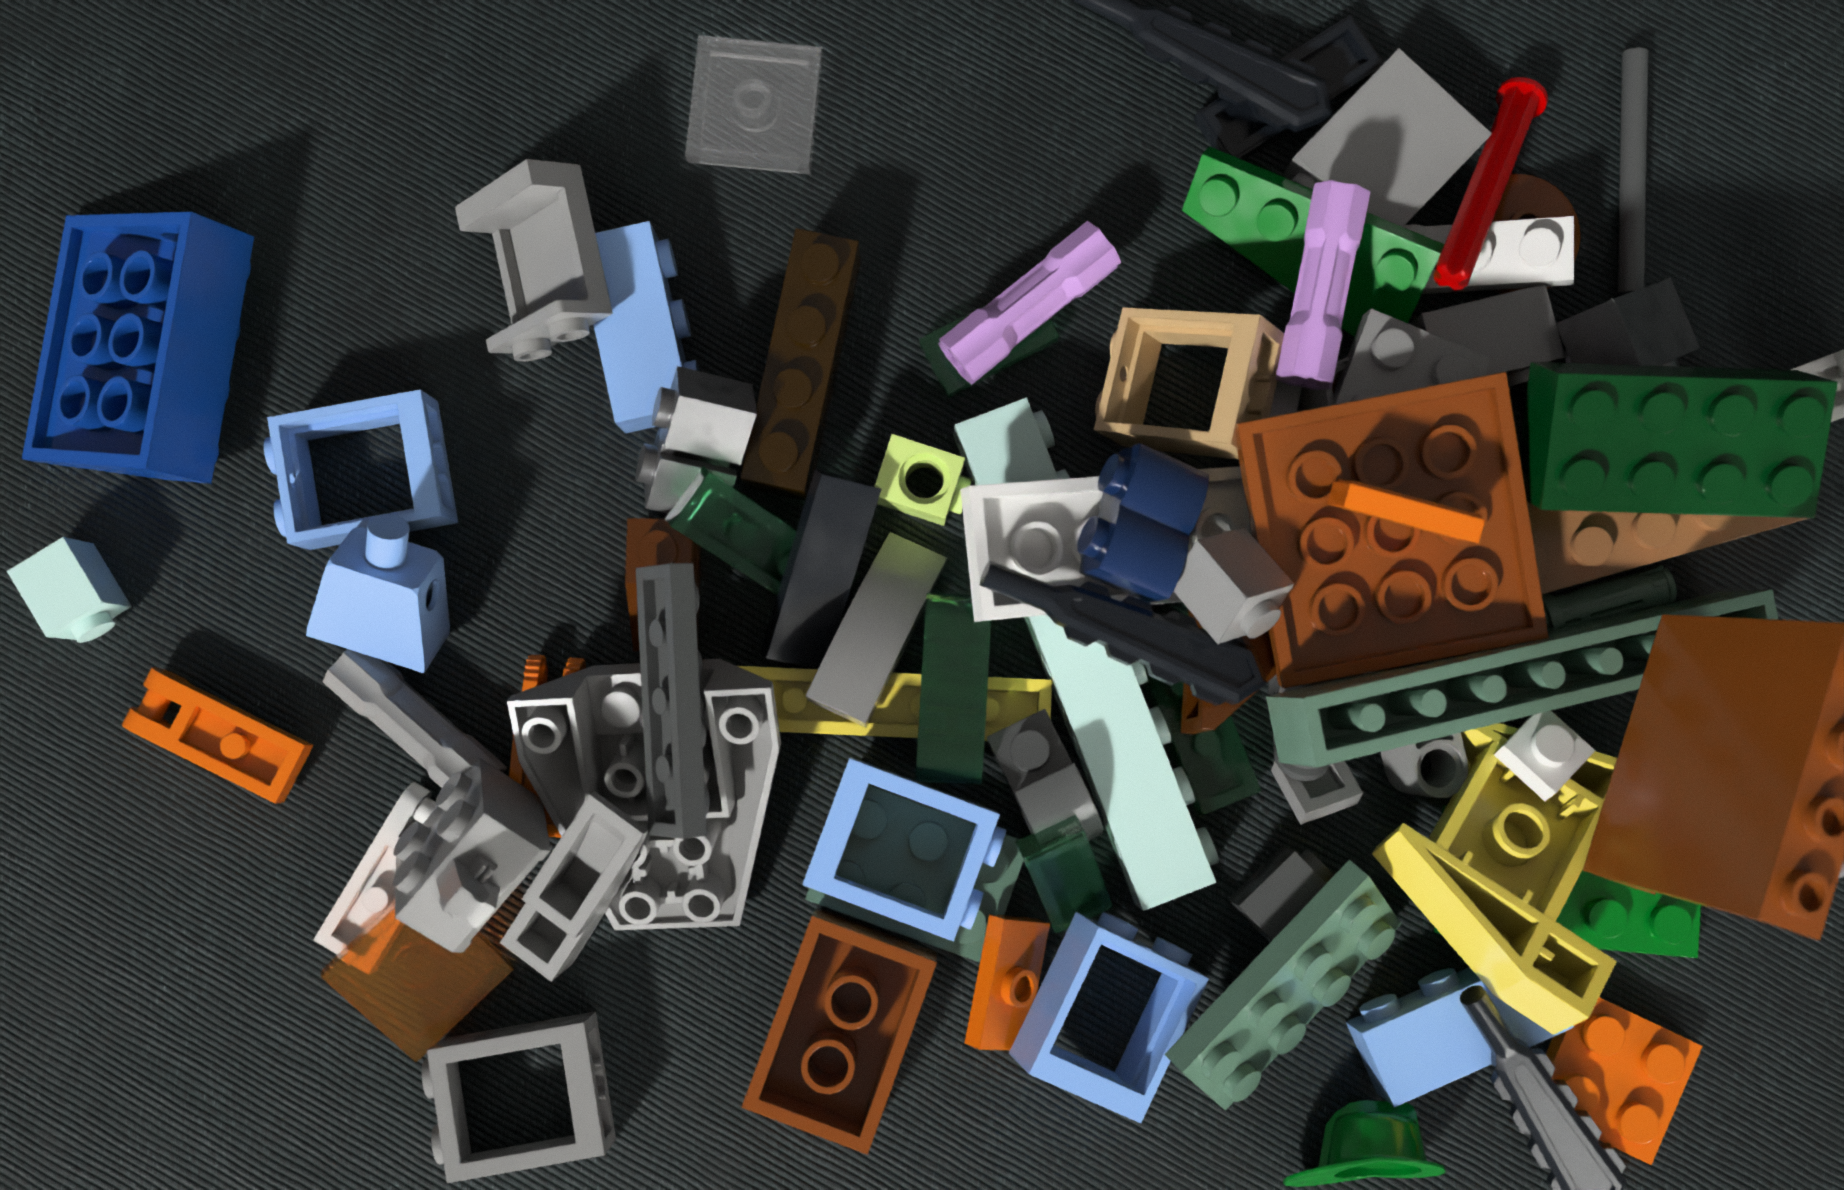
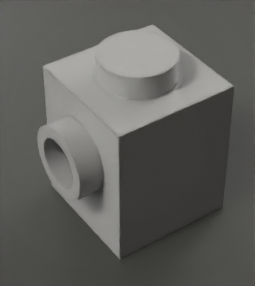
[1174,527,1294,644]

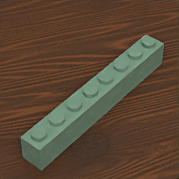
[1266,589,1778,767]

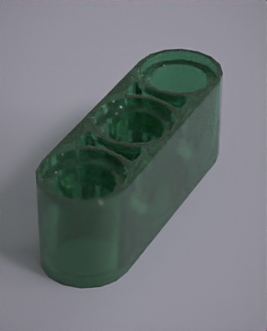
[915,592,991,785]

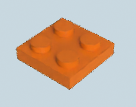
[1546,997,1702,1165]

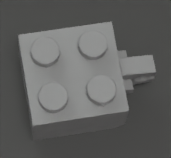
[392,757,551,953]

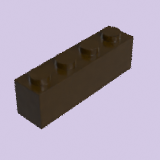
[741,228,861,500]

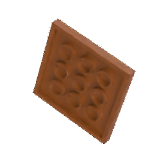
[1235,372,1549,688]

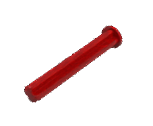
[1433,77,1548,291]

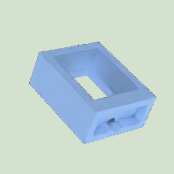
[264,389,458,550]
[802,757,1006,942]
[1009,911,1209,1123]

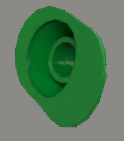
[1283,1100,1446,1187]

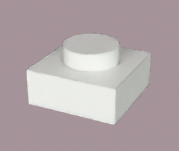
[1494,711,1596,801]

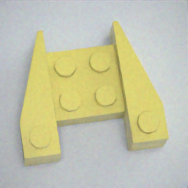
[1372,723,1617,1035]

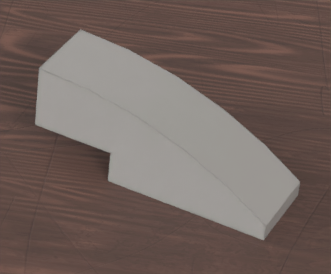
[805,532,947,728]
[500,791,648,982]

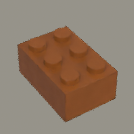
[741,907,937,1155]

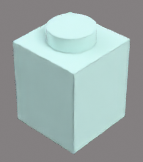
[7,537,132,643]

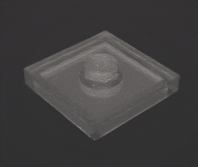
[685,35,823,175]

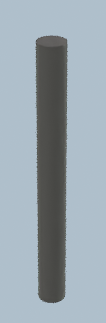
[1617,48,1648,296]

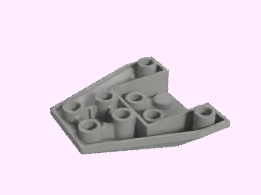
[507,659,781,930]

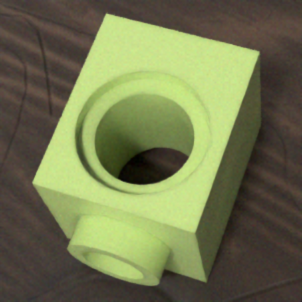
[875,434,972,526]

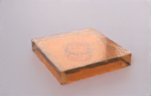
[321,901,514,1062]

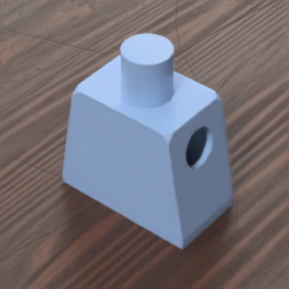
[306,514,450,673]

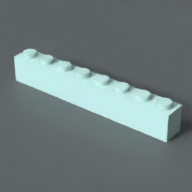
[953,397,1219,911]

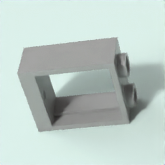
[422,1011,616,1183]

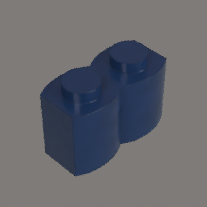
[1077,443,1209,602]

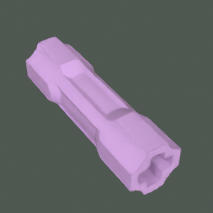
[1275,180,1371,390]
[938,221,1121,385]

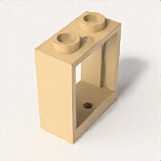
[1094,307,1284,460]

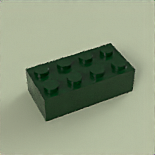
[1519,362,1838,518]

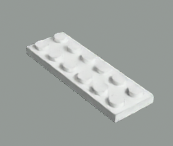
[960,466,1252,622]

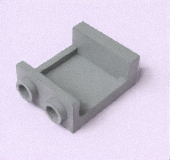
[1283,48,1492,227]
[455,159,613,362]

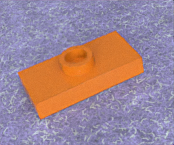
[964,914,1050,1050]

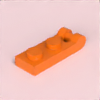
[122,667,314,804]

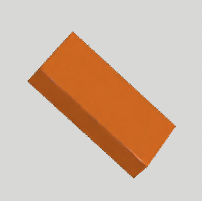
[1327,479,1485,543]

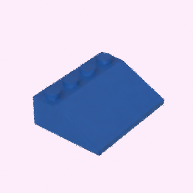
[22,212,254,484]

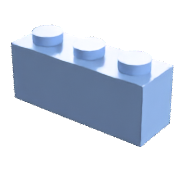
[593,221,700,434]
[1346,967,1574,1107]

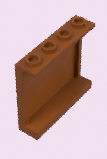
[1583,614,1844,941]

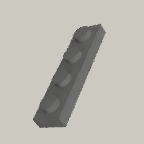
[636,563,710,839]

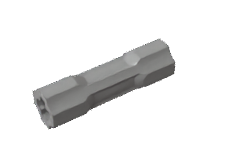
[322,649,507,788]

